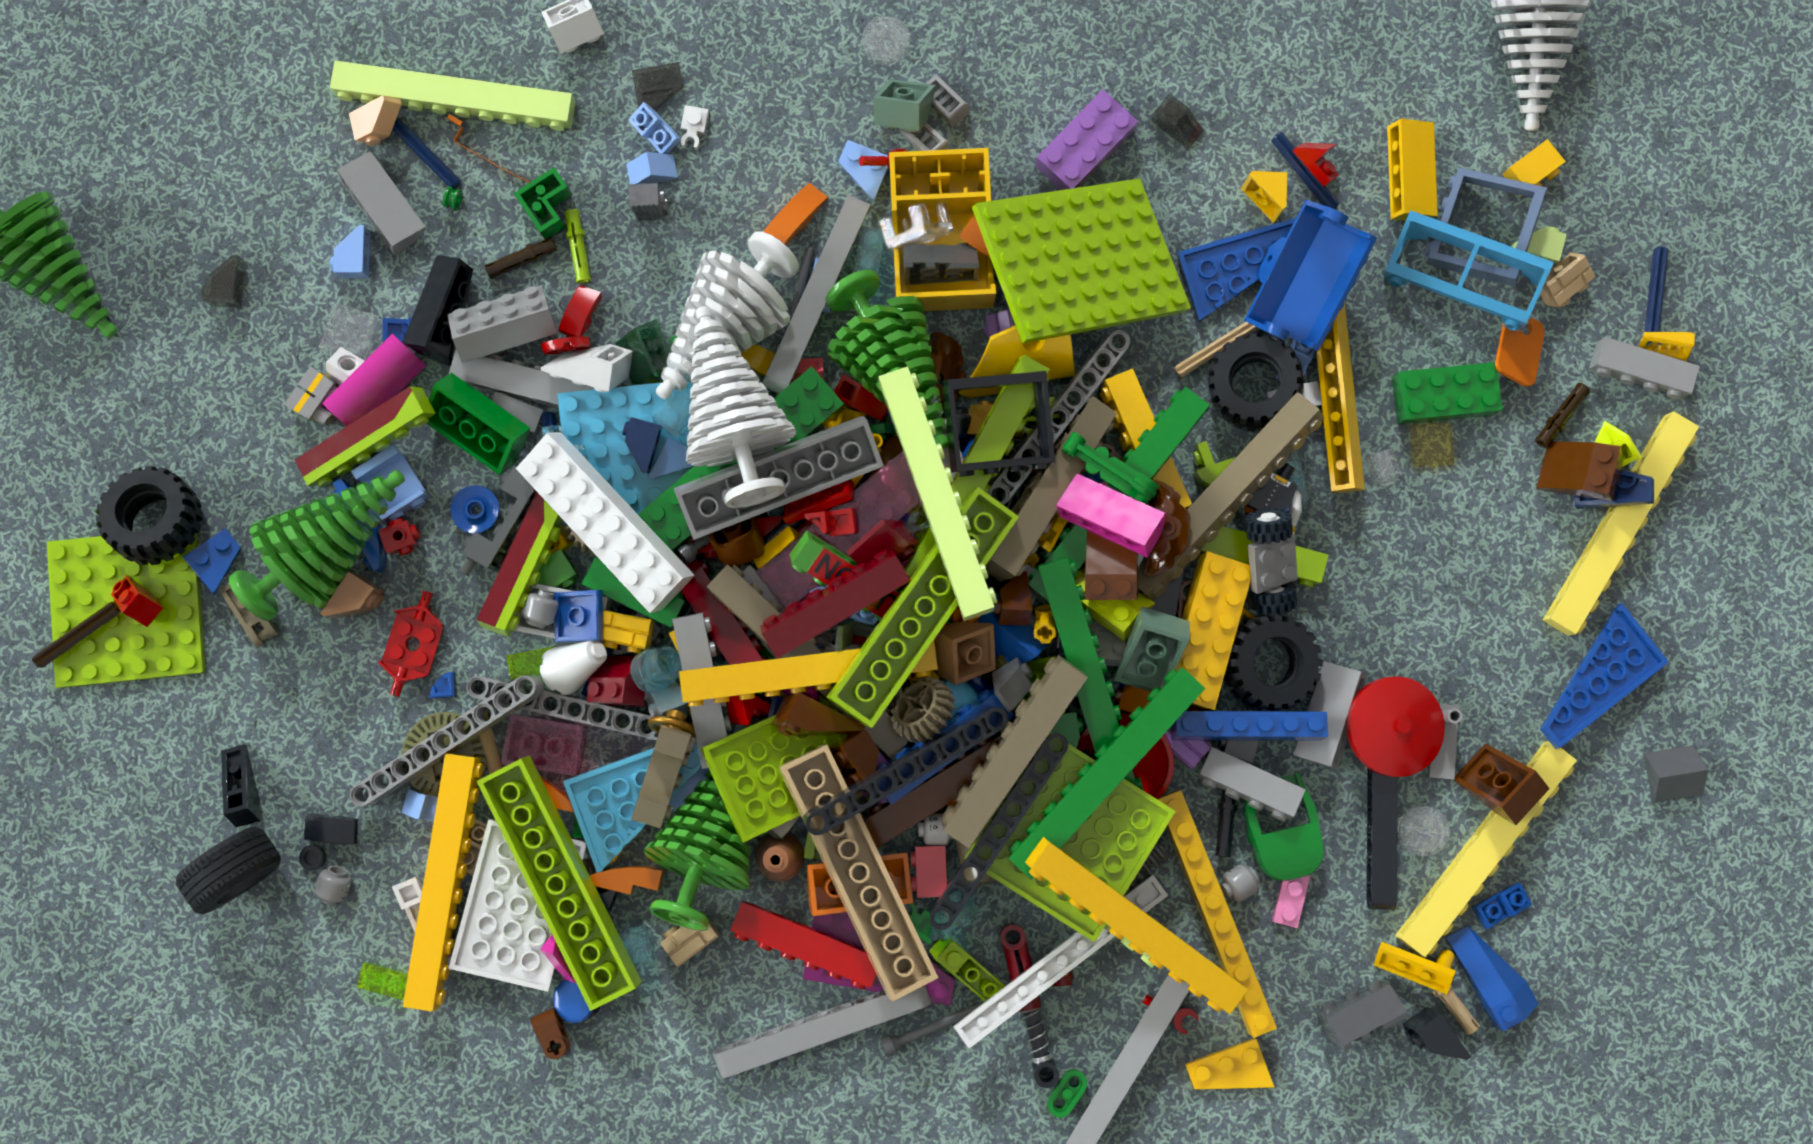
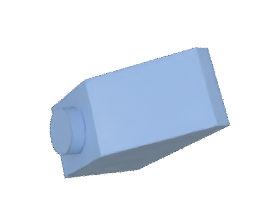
[330,225,371,278]

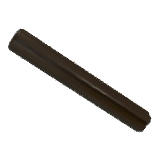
[32,602,121,668]

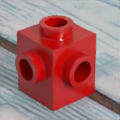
[378,518,421,556]

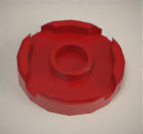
[541,336,591,355]

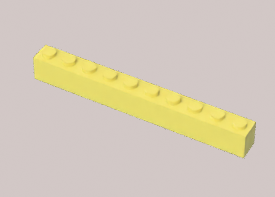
[1543,411,1699,636]
[1395,741,1577,957]

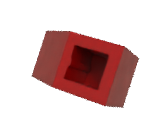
[834,374,889,421]
[111,575,163,627]

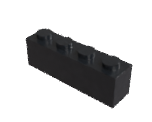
[402,255,473,366]

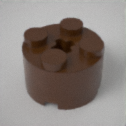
[707,517,765,568]

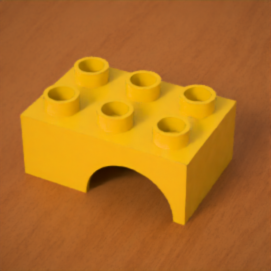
[889,148,996,311]

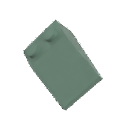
[1114,606,1190,692]

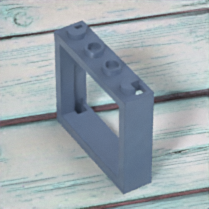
[1425,167,1547,287]

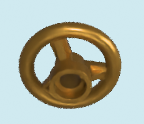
[648,709,696,738]

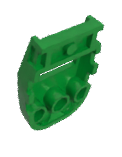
[1243,773,1324,881]

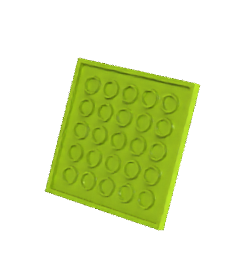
[47,533,206,688]
[964,732,1176,943]

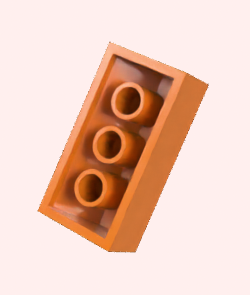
[807,852,913,916]

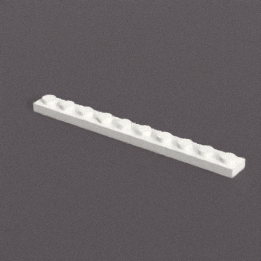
[953,875,1168,1049]

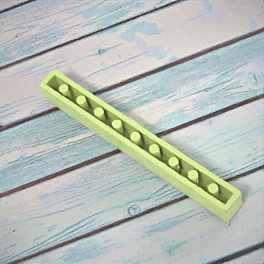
[330,61,576,131]
[878,366,997,621]

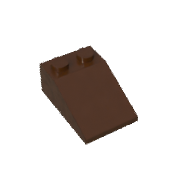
[1536,441,1625,502]
[1085,530,1138,600]
[771,692,865,737]
[1454,743,1550,825]

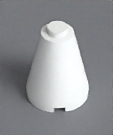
[540,640,607,695]

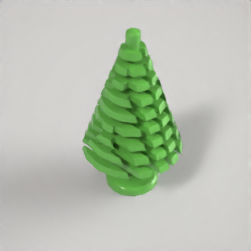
[0,191,117,338]
[825,270,948,450]
[229,470,405,621]
[644,770,750,931]

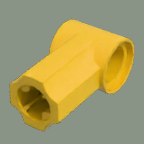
[1034,604,1058,644]

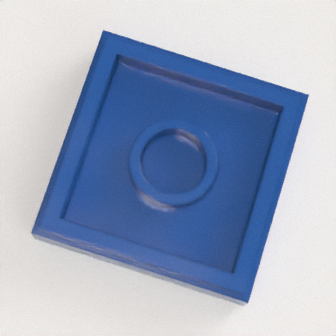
[554,590,603,643]

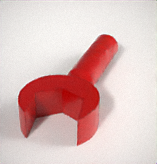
[859,148,908,170]
[1142,994,1199,1034]

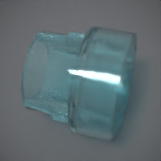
[631,646,682,693]

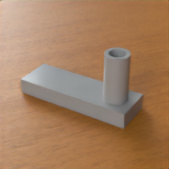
[1427,703,1463,780]

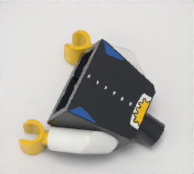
[1245,463,1302,533]

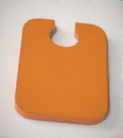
[1495,318,1545,387]

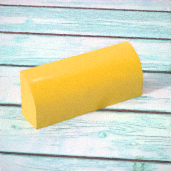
[1387,119,1438,221]

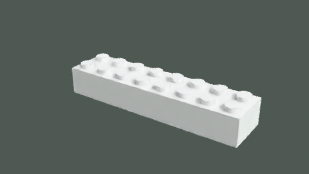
[516,433,695,613]

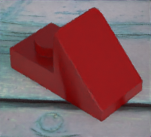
[1293,142,1339,187]
[726,695,771,725]

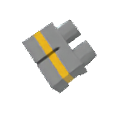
[284,366,339,426]

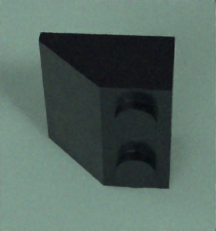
[1403,1007,1471,1060]

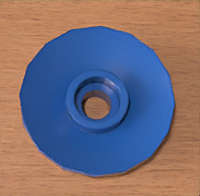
[450,485,500,534]

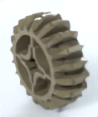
[890,676,955,744]

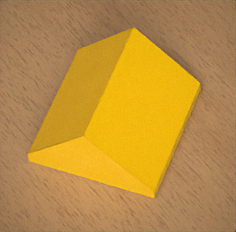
[1241,171,1287,223]

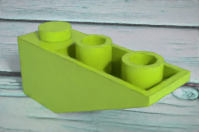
[929,932,1005,1002]

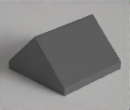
[1643,745,1709,802]

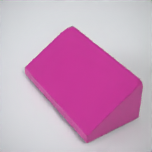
[540,934,576,983]

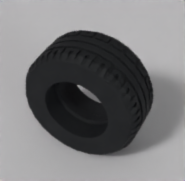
[176,826,281,915]

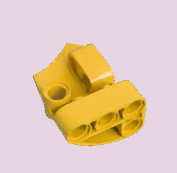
[958,325,1075,398]

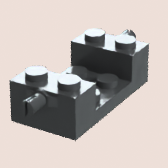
[460,468,537,576]

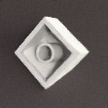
[542,0,604,53]

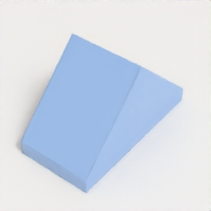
[626,152,678,184]

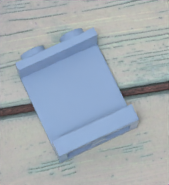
[351,445,430,523]

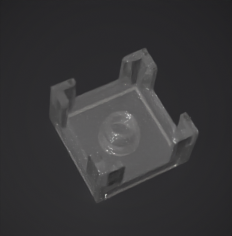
[879,203,954,249]

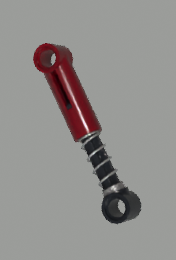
[1000,923,1059,1088]

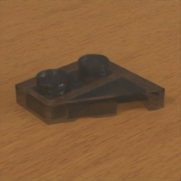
[632,62,684,110]

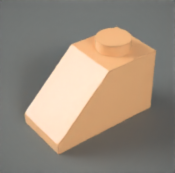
[349,95,402,146]

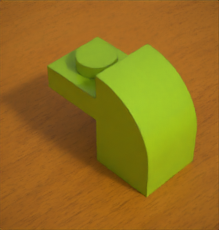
[1192,441,1234,488]

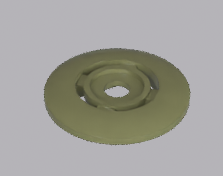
[402,712,487,797]

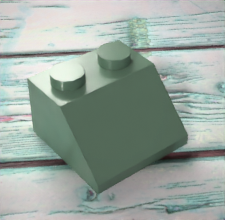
[873,79,935,132]

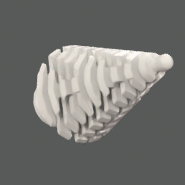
[1490,0,1592,131]
[656,232,799,400]
[686,306,796,508]

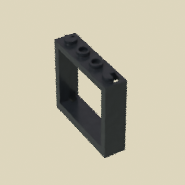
[942,371,1055,477]

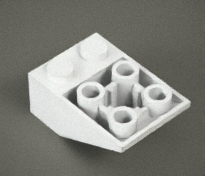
[541,344,633,392]

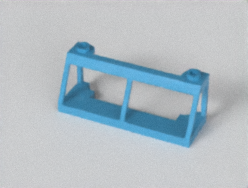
[1384,210,1554,331]

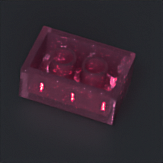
[501,714,589,776]

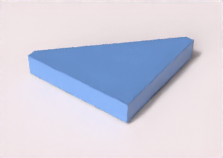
[648,437,692,479]

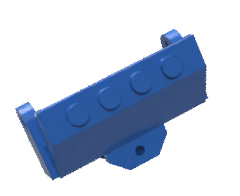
[1244,200,1377,351]

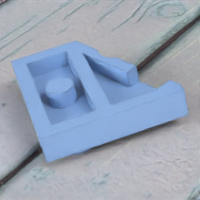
[839,140,888,201]

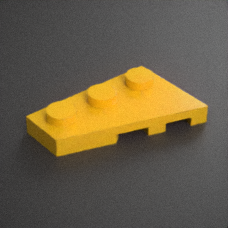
[1185,1038,1274,1089]

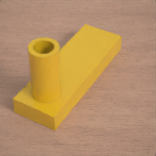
[1373,941,1456,995]

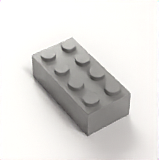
[447,285,557,363]

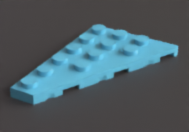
[563,738,702,873]

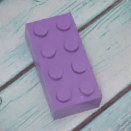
[1035,89,1138,190]

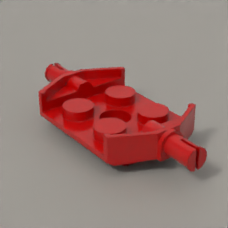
[378,590,445,697]

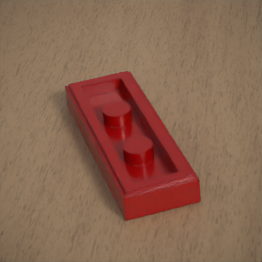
[783,479,854,525]

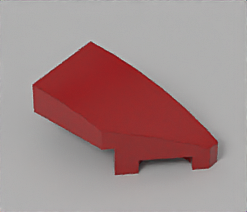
[805,508,858,536]

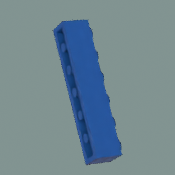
[875,689,1015,805]
[1171,711,1328,741]

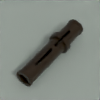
[484,236,558,279]
[1534,383,1591,448]

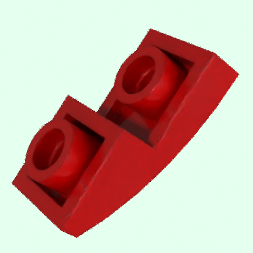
[558,285,602,337]

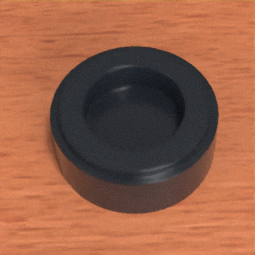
[299,845,326,870]

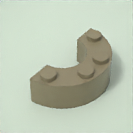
[631,725,695,829]

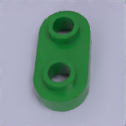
[1047,1069,1087,1118]

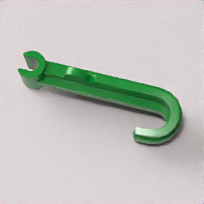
[1061,431,1160,504]

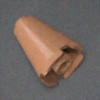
[755,833,804,882]

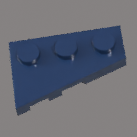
[1574,470,1654,509]

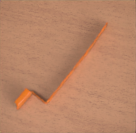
[446,114,530,183]

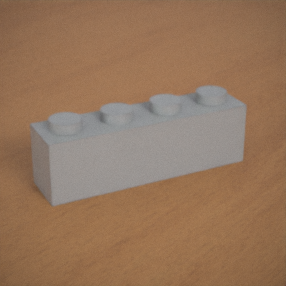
[1589,337,1700,399]
[1198,747,1306,821]

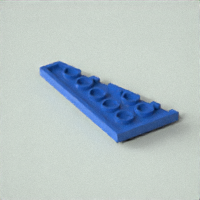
[1176,218,1296,322]
[1540,603,1669,749]

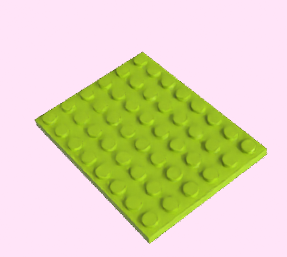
[972,178,1191,344]

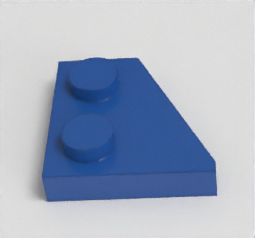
[183,528,241,595]

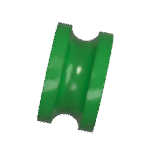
[443,186,463,211]

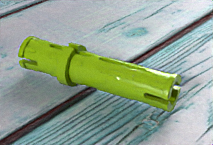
[564,209,592,284]

